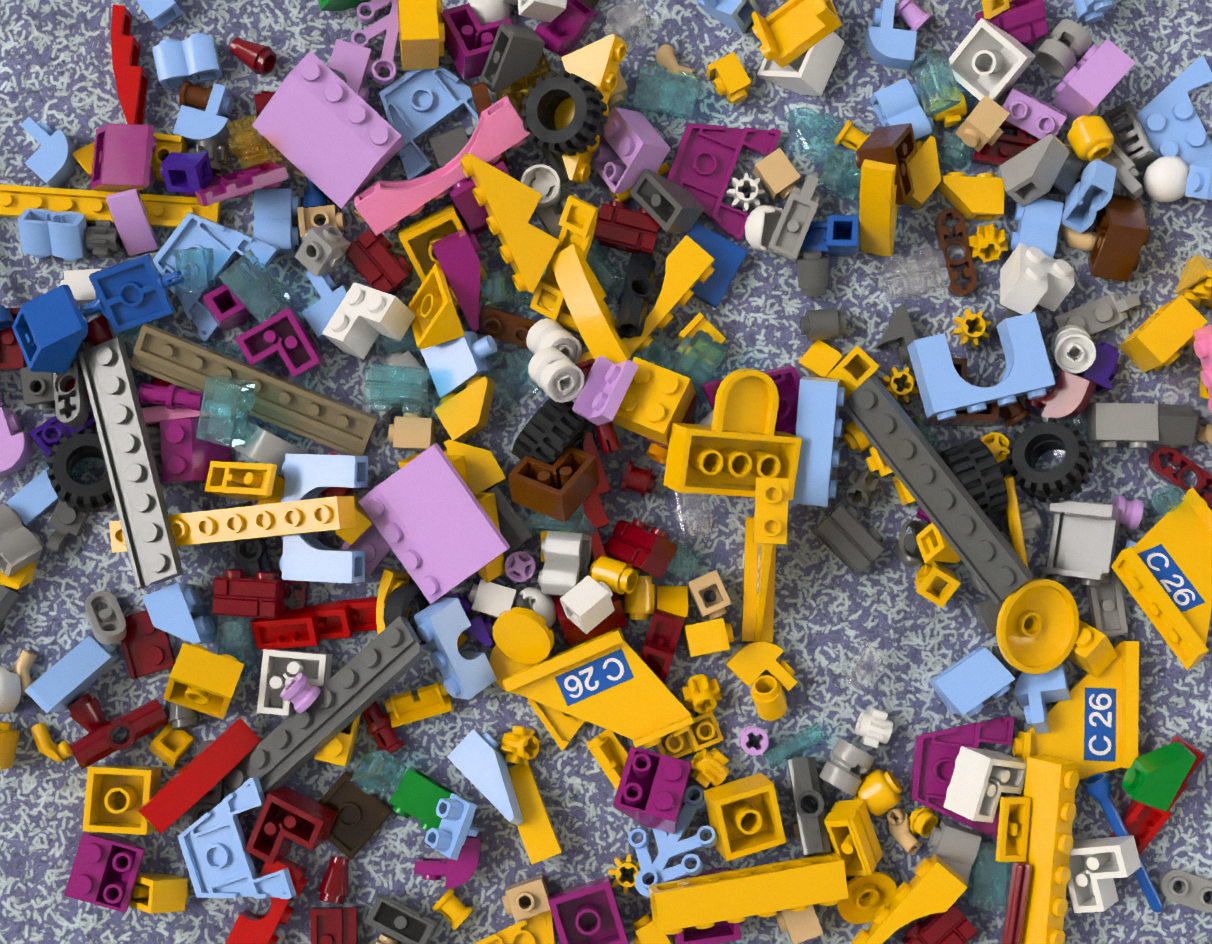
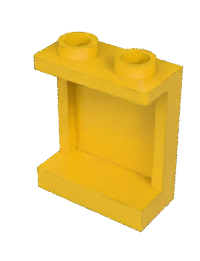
[751,0,842,68]

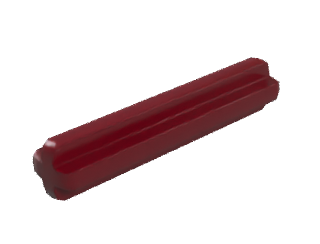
[1002,862,1032,944]

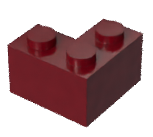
[245,785,338,865]

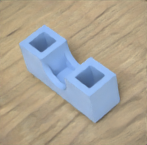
[413,597,497,700]

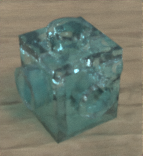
[817,149,861,201]

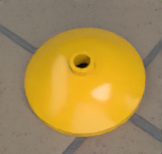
[996,578,1079,674]

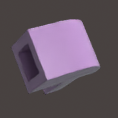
[0,407,34,478]

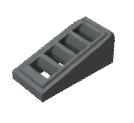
[1101,100,1158,169]

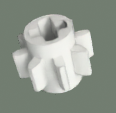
[726,173,765,213]
[855,707,893,749]

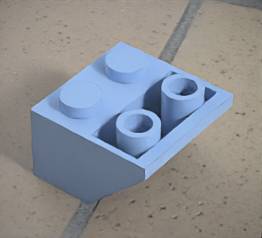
[142,582,216,644]
[929,647,1015,717]

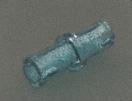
[1148,486,1184,515]
[762,722,826,769]

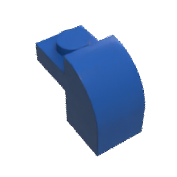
[799,215,860,257]

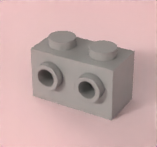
[1087,403,1159,449]

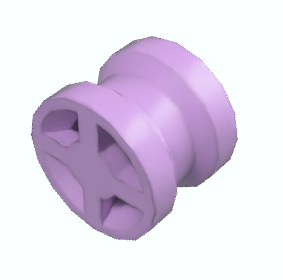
[1111,495,1144,530]
[505,551,537,583]
[280,672,321,714]

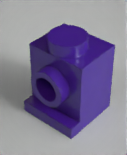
[160,151,214,193]
[1077,343,1120,394]

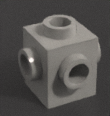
[295,224,350,277]

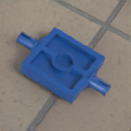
[80,253,184,334]

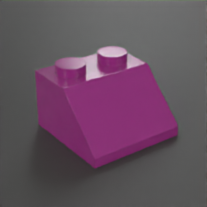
[160,418,232,485]

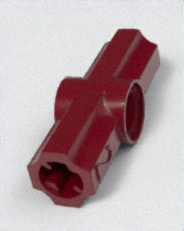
[68,698,169,769]

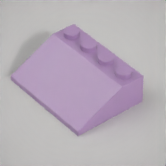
[252,51,405,210]
[358,443,510,604]

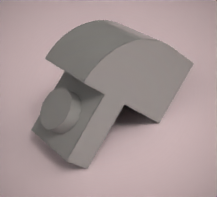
[234,422,309,475]

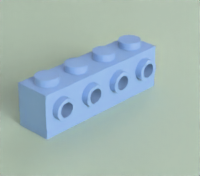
[790,376,845,507]

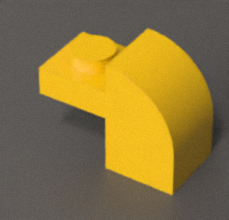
[724,642,797,691]

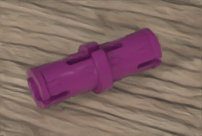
[138,383,206,411]

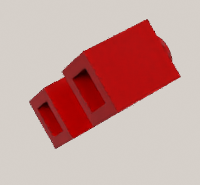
[225,857,308,944]

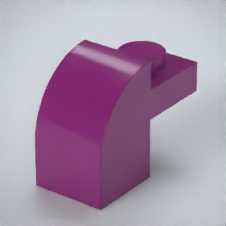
[534,0,598,57]
[203,275,274,330]
[414,835,482,889]

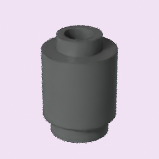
[797,250,829,296]
[800,308,846,341]

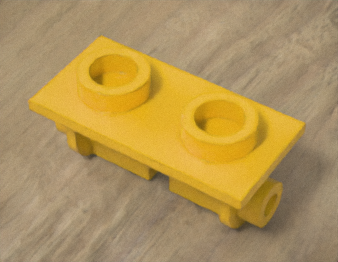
[385,682,453,728]
[585,729,628,790]

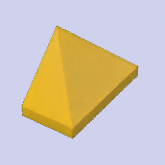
[995,796,1031,862]

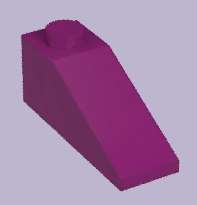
[431,228,482,332]

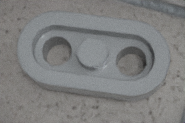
[85,591,127,645]
[1158,868,1212,913]

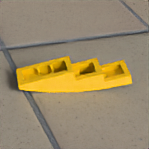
[859,159,898,258]
[550,243,631,364]

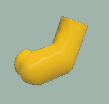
[31,723,73,762]

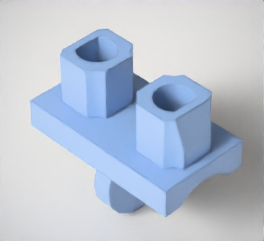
[424,793,479,860]

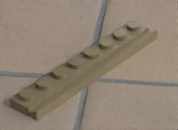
[130,323,378,456]

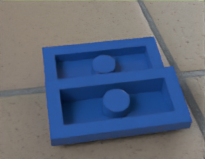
[663,223,748,309]

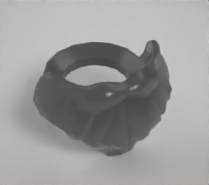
[893,520,929,567]

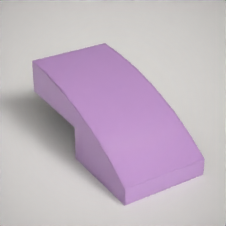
[106,188,159,256]

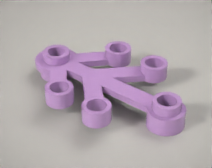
[351,0,399,86]

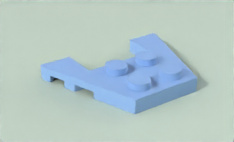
[1137,55,1212,166]
[379,65,493,180]
[153,213,280,342]
[177,776,297,899]

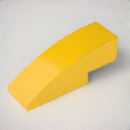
[508,762,562,865]

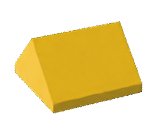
[407,263,465,350]

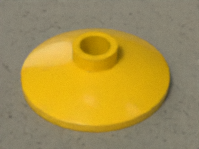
[837,871,897,924]

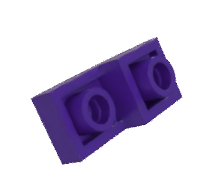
[29,405,96,459]
[446,592,495,647]

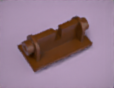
[476,304,538,349]

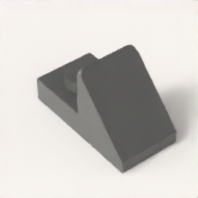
[875,304,917,370]

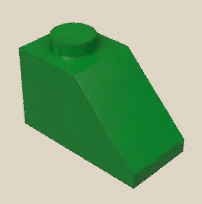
[1121,741,1196,812]

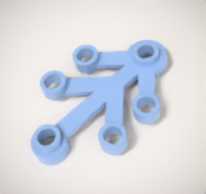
[628,785,718,898]

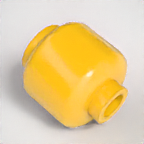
[1067,115,1114,162]
[853,769,902,816]

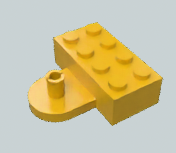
[663,368,802,500]

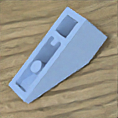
[447,729,524,826]

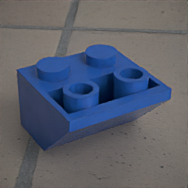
[12,285,88,373]

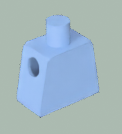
[420,331,497,398]

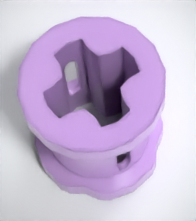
[894,0,933,32]
[738,726,769,756]

